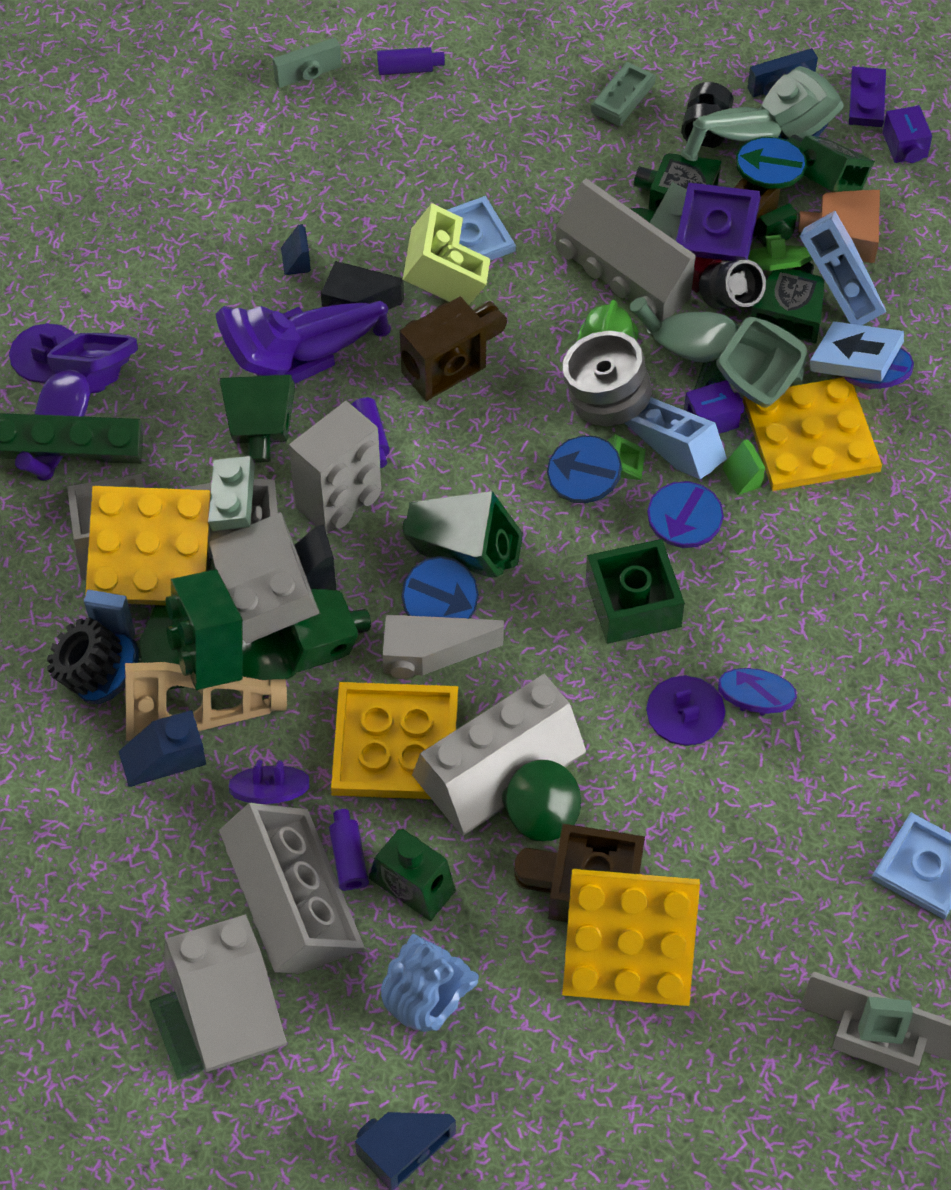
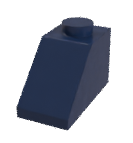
[118,710,207,787]
[355,1112,456,1190]

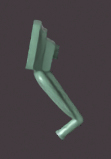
[681,66,844,161]
[630,297,807,408]

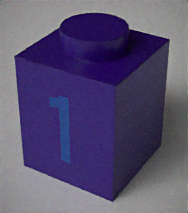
[882,105,932,163]
[684,380,744,434]

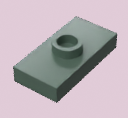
[273,37,342,88]
[591,62,656,126]

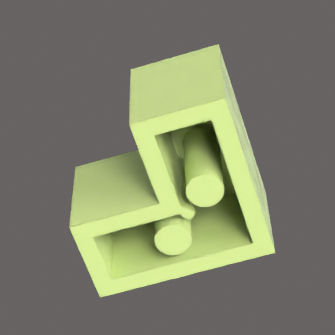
[402,203,490,305]

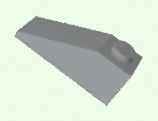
[382,615,504,679]

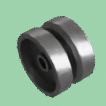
[563,331,652,427]

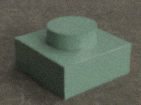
[858,996,913,1044]

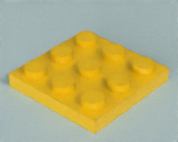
[743,377,882,491]
[85,486,211,605]
[331,682,458,799]
[562,869,700,1006]

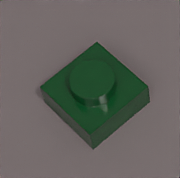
[757,203,797,247]

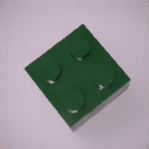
[585,539,685,644]
[166,569,243,690]

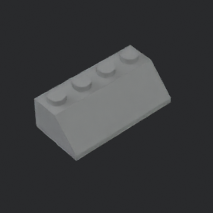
[555,178,695,321]
[412,673,586,836]
[219,803,365,973]

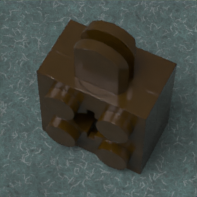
[399,296,508,402]
[514,823,645,922]

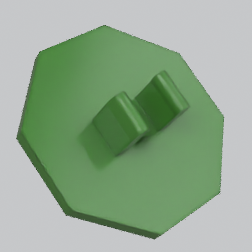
[748,235,813,271]

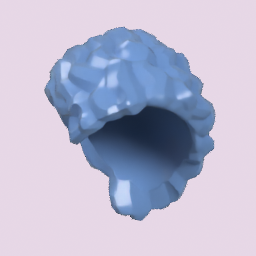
[381,934,479,1032]

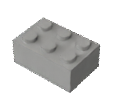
[289,400,381,534]

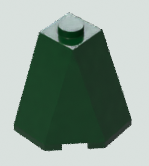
[403,491,523,578]

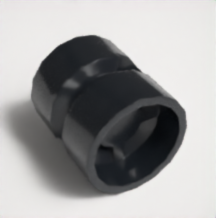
[681,82,734,148]
[699,260,766,309]

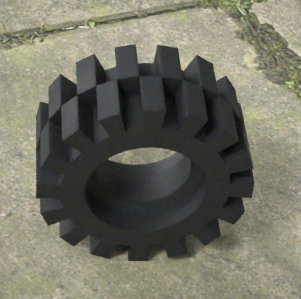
[47,617,122,695]

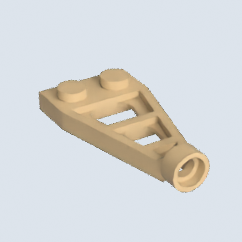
[125,662,287,741]

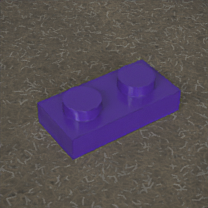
[848,66,886,127]

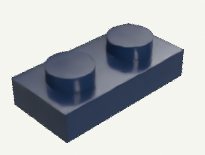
[747,48,818,97]

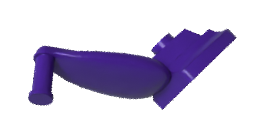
[216,301,391,376]
[15,333,138,481]

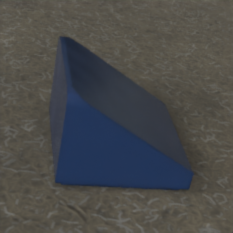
[281,224,311,275]

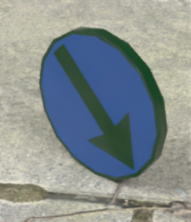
[736,137,807,189]

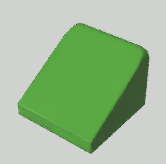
[607,434,646,480]
[722,439,765,495]

